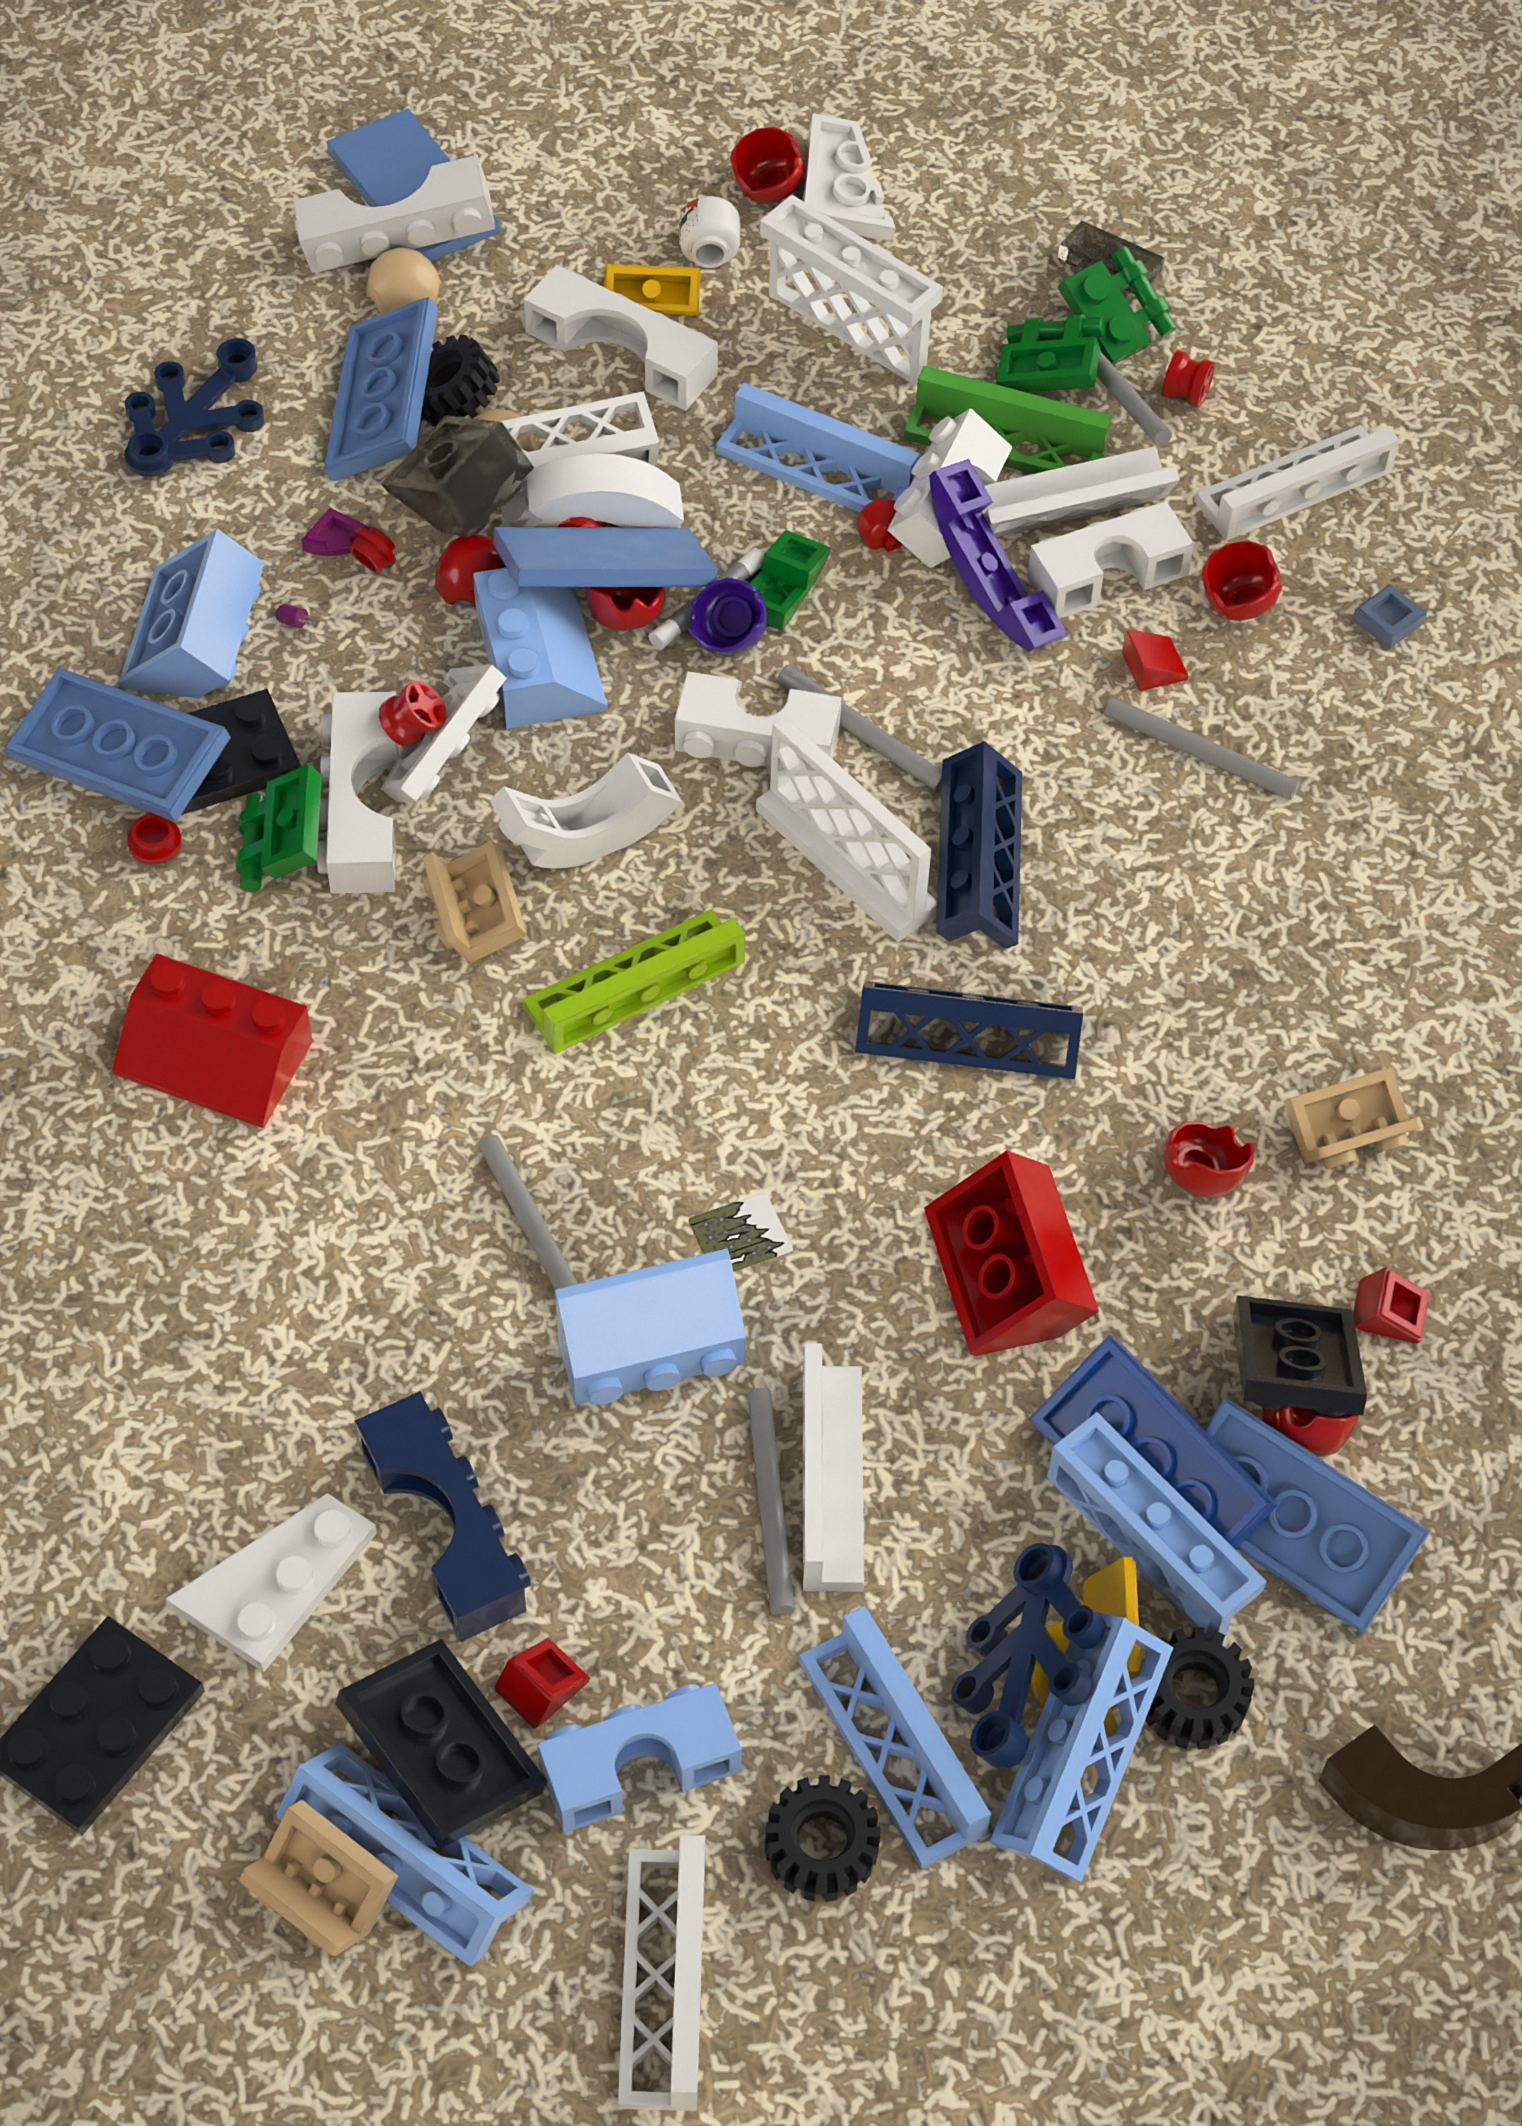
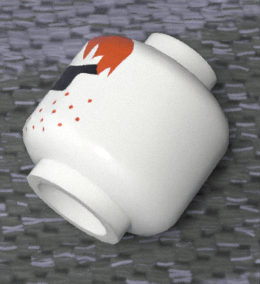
[679,196,741,268]

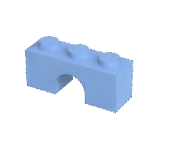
[537,1683,742,1834]

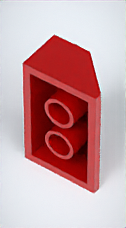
[112,953,313,1128]
[924,1150,1099,1356]

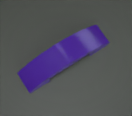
[929,458,1067,652]

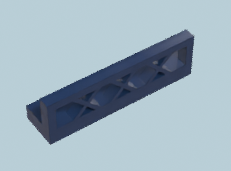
[936,741,1022,949]
[855,981,1083,1079]

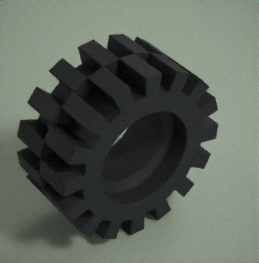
[421,335,500,429]
[1145,1627,1254,1750]
[765,1775,880,1902]

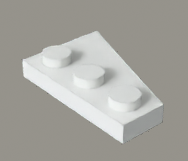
[802,113,896,241]
[381,664,507,802]
[166,1493,377,1672]

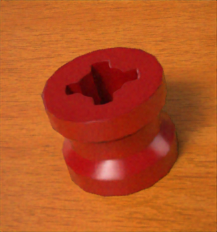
[1162,350,1216,408]
[379,680,446,747]

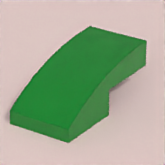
[750,530,831,630]

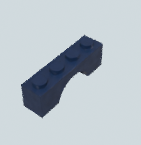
[355,1391,531,1642]

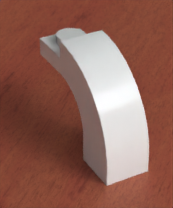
[501,453,684,528]
[490,752,683,868]

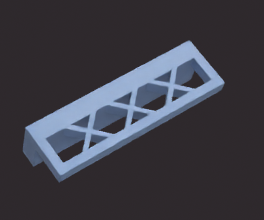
[716,382,920,513]
[1047,1412,1267,1640]
[798,1605,991,1870]
[990,1612,1174,1882]
[276,1742,534,1967]

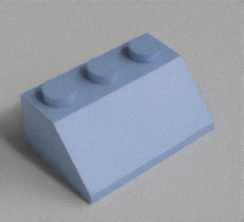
[118,529,264,698]
[473,567,608,729]
[555,1248,746,1405]

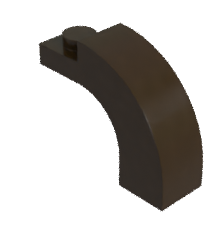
[1318,1724,1522,1851]

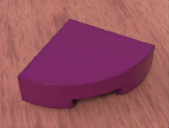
[301,508,372,556]

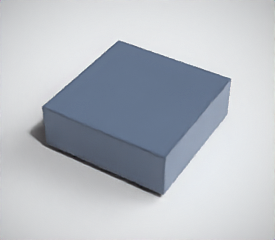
[1353,584,1427,649]

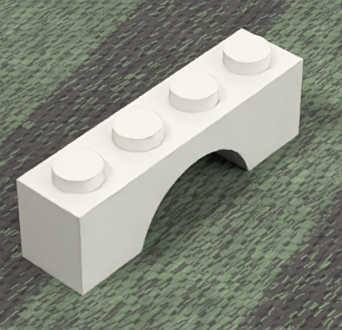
[294,155,495,273]
[524,264,718,411]
[317,692,399,893]

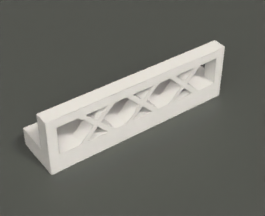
[451,391,660,507]
[1194,425,1400,541]
[982,446,1180,537]
[802,1343,864,1592]
[618,1835,705,2111]

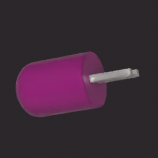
[276,604,316,629]

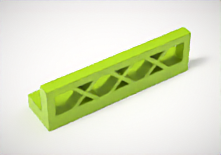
[522,909,745,1054]

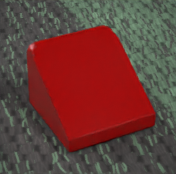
[1122,630,1188,691]
[1353,1267,1430,1344]
[495,1638,590,1729]

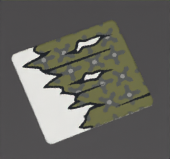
[688,1192,793,1272]

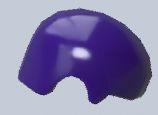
[688,577,767,657]

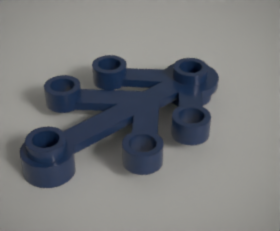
[124,338,264,477]
[951,1543,1106,1768]

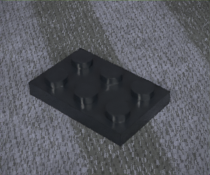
[146,689,301,815]
[1233,1295,1367,1417]
[0,1616,205,1836]
[335,1639,547,1849]

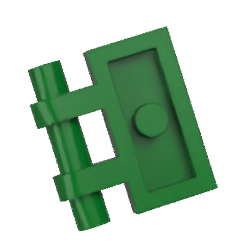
[1058,247,1178,365]
[996,314,1105,393]
[236,764,322,892]

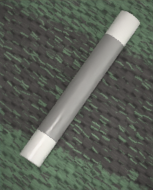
[648,548,764,650]

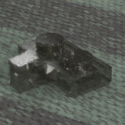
[1058,220,1165,294]

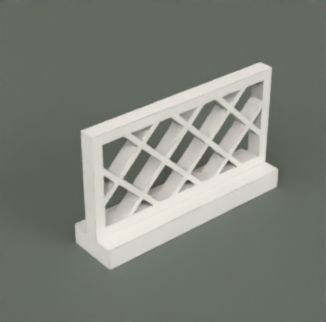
[760,194,943,386]
[756,716,937,942]

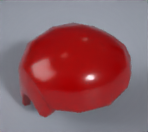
[730,127,804,204]
[435,534,506,609]
[1201,540,1282,621]
[585,587,666,631]
[1164,1121,1255,1197]
[1262,1406,1359,1458]

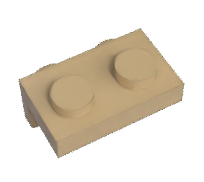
[422,840,527,962]
[1283,1067,1423,1170]
[239,1800,399,1956]

